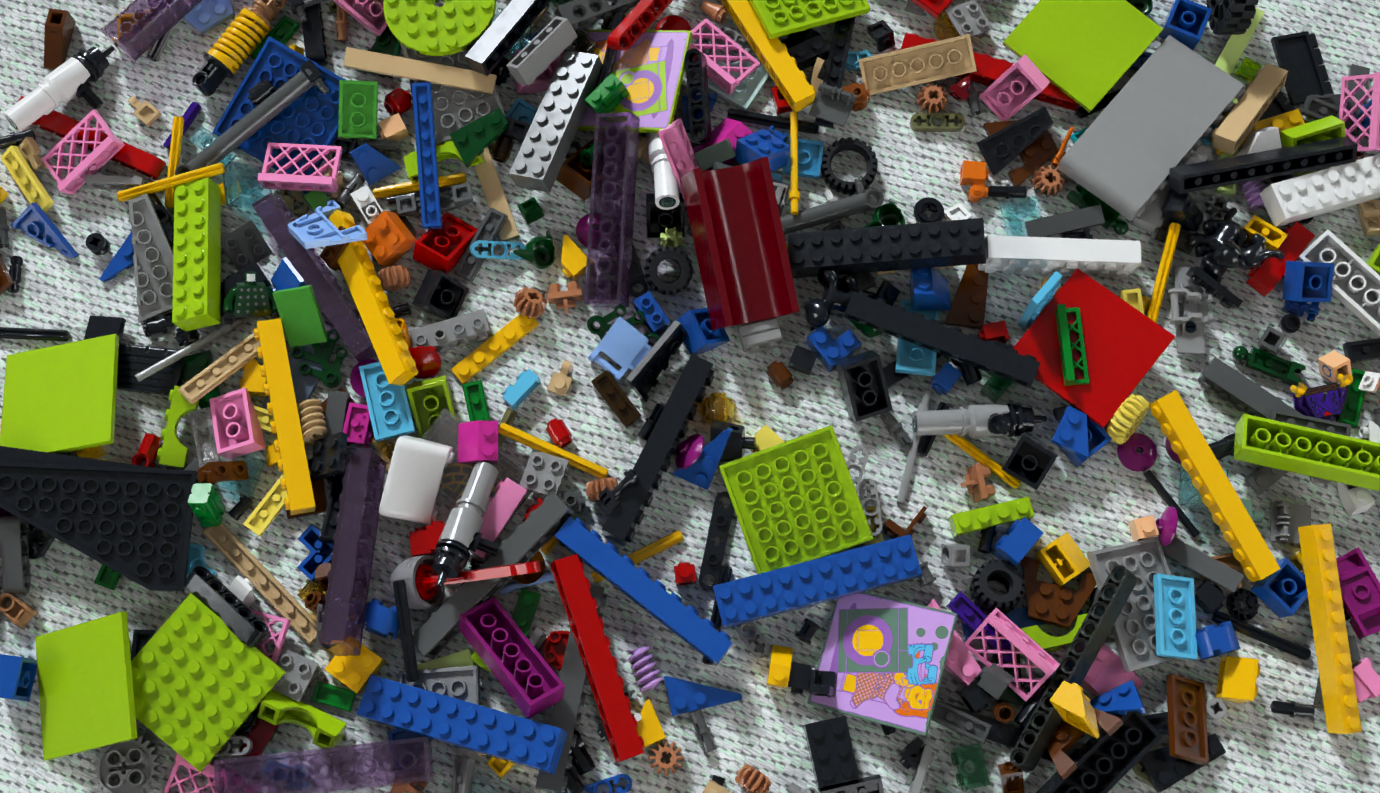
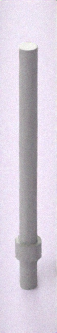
[135,317,244,382]
[897,390,932,504]

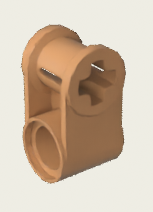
[0,593,39,630]

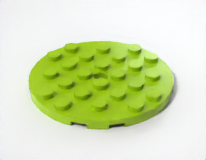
[383,0,496,56]

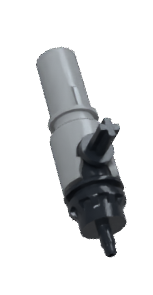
[912,403,1047,438]
[432,462,500,587]

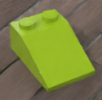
[407,375,457,439]

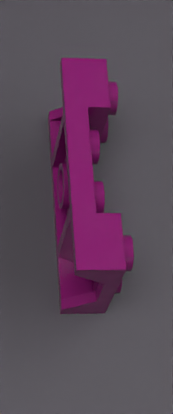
[1336,547,1380,640]

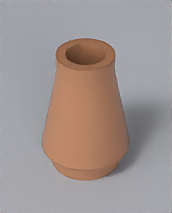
[700,0,728,24]

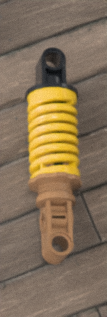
[192,0,287,96]

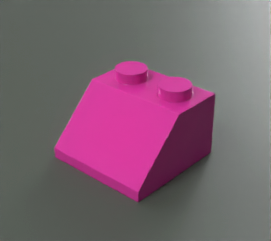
[701,118,753,165]
[458,420,498,464]

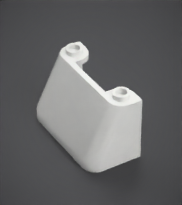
[379,435,454,525]

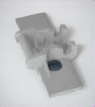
[1168,266,1214,355]

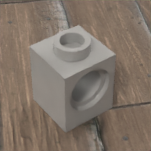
[941,543,970,567]

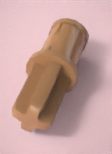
[335,5,350,41]

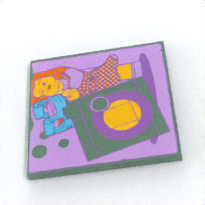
[807,592,958,737]

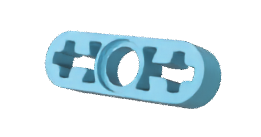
[470,240,525,260]

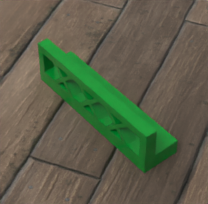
[1055,304,1089,386]

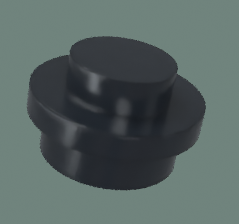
[1280,314,1301,333]

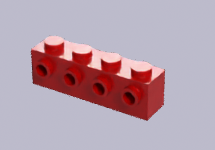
[1246,221,1315,297]

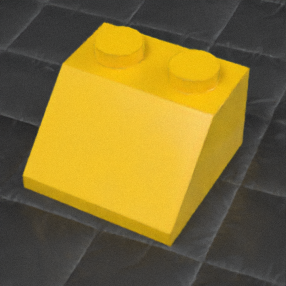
[1049,681,1100,739]

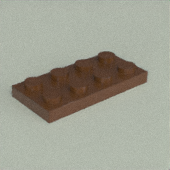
[1166,673,1209,765]

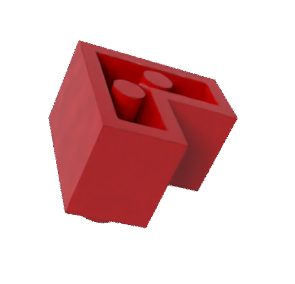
[409,521,446,557]

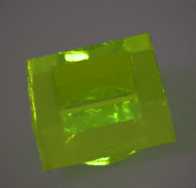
[1234,57,1262,82]

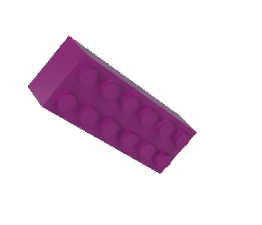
[458,597,565,719]

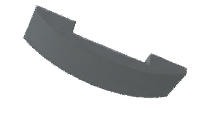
[396,182,473,217]

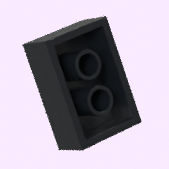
[835,350,893,422]
[803,716,860,788]

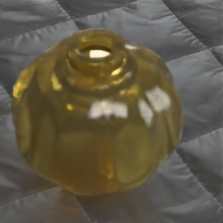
[700,393,737,424]

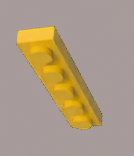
[1210,109,1305,155]
[451,313,539,384]

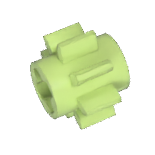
[660,227,683,248]

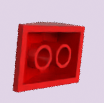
[413,212,478,274]

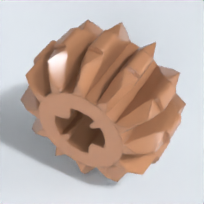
[916,82,948,113]
[1032,164,1065,198]
[377,265,411,292]
[513,287,547,319]
[586,477,620,502]
[648,740,684,776]
[735,764,771,793]

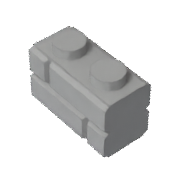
[738,317,782,353]

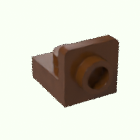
[998,761,1025,793]

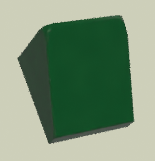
[518,197,544,225]

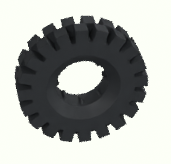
[1206,0,1259,35]

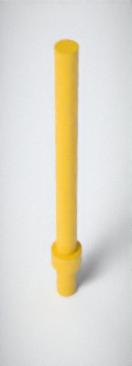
[789,112,800,215]

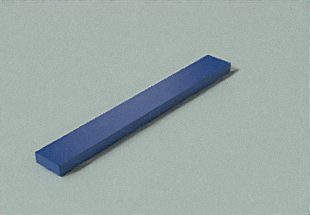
[412,82,442,230]

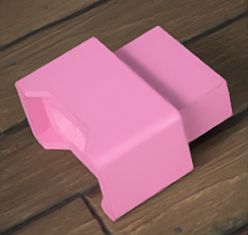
[1352,657,1380,703]

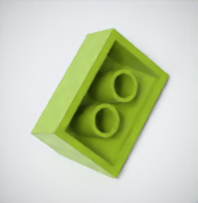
[1280,115,1345,148]

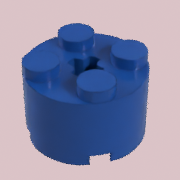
[357,599,399,640]
[1195,621,1241,660]

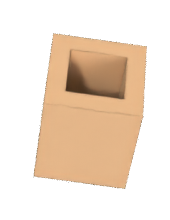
[378,113,409,145]
[1318,350,1352,383]
[1128,515,1159,542]

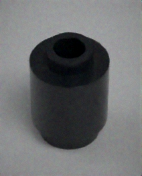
[248,79,277,106]

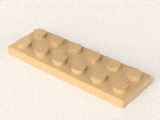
[858,34,977,95]

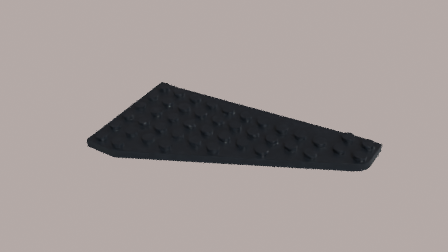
[0,446,198,592]

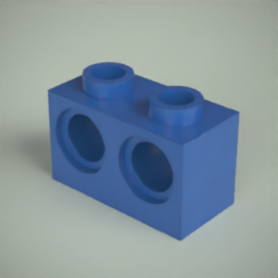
[633,291,670,336]

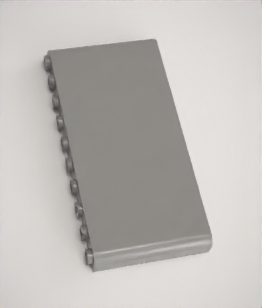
[1057,35,1246,221]

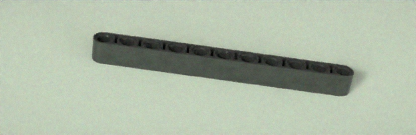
[1010,565,1137,772]

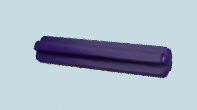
[163,102,202,151]

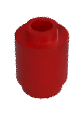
[545,418,573,449]

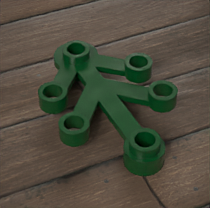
[587,305,660,347]
[291,329,348,388]

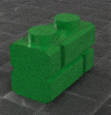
[585,73,630,120]
[188,483,226,527]

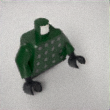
[221,272,280,326]

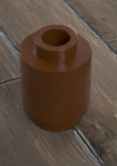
[766,361,794,390]
[305,590,335,615]
[991,699,1015,723]

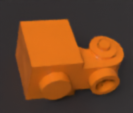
[960,160,989,203]

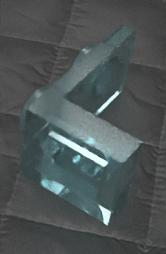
[189,126,236,169]

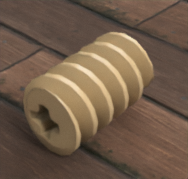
[297,399,328,443]

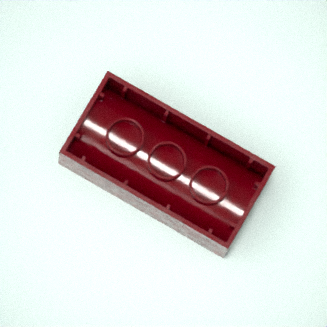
[681,157,800,330]

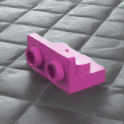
[343,402,374,448]

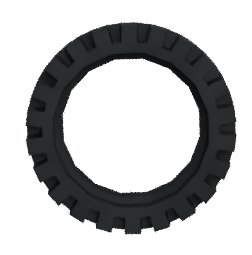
[821,137,878,195]

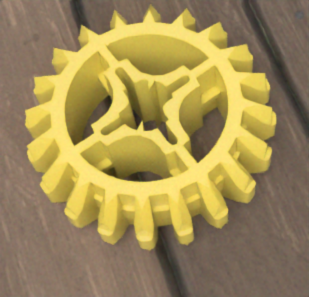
[1106,393,1150,445]

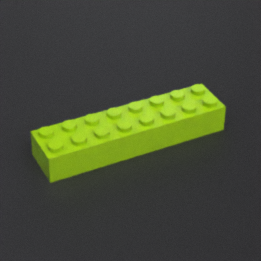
[172,177,221,332]
[1234,414,1380,491]

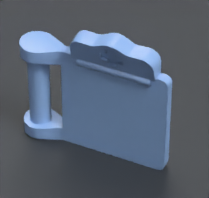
[588,317,652,383]

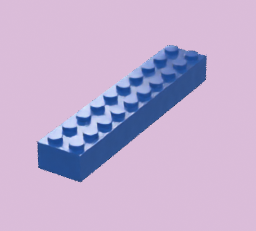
[555,517,732,666]
[713,534,922,629]
[356,674,568,775]

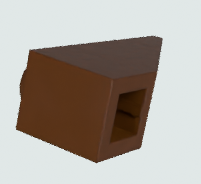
[44,8,76,70]

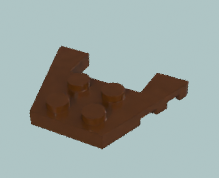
[983,120,1059,186]
[1021,556,1097,629]
[1043,708,1124,780]

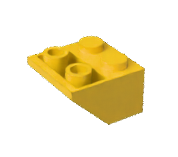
[1035,532,1090,586]
[1216,656,1260,703]

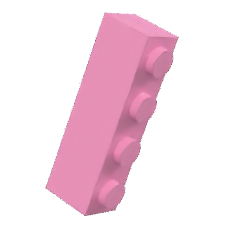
[469,478,527,560]

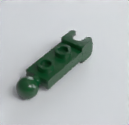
[1066,184,1129,235]
[1232,346,1306,386]

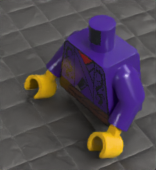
[1290,373,1353,421]

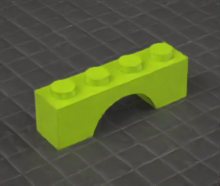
[403,141,485,181]
[157,386,199,468]
[948,496,1035,538]
[1021,613,1095,655]
[257,690,347,752]

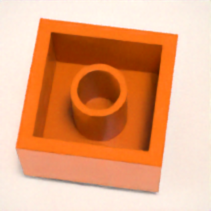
[362,210,417,266]

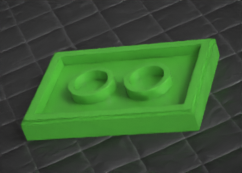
[338,80,378,140]
[272,285,329,348]

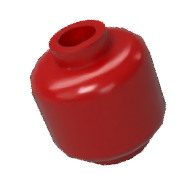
[384,88,412,115]

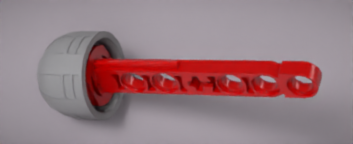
[390,555,541,610]

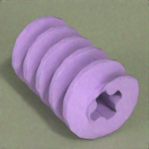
[1240,179,1267,211]
[627,646,663,693]

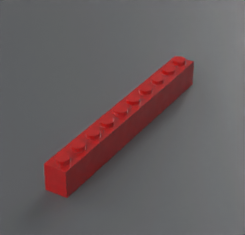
[900,33,1079,111]
[550,554,645,763]

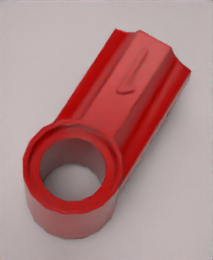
[131,433,163,468]

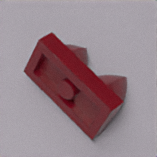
[945,75,971,102]

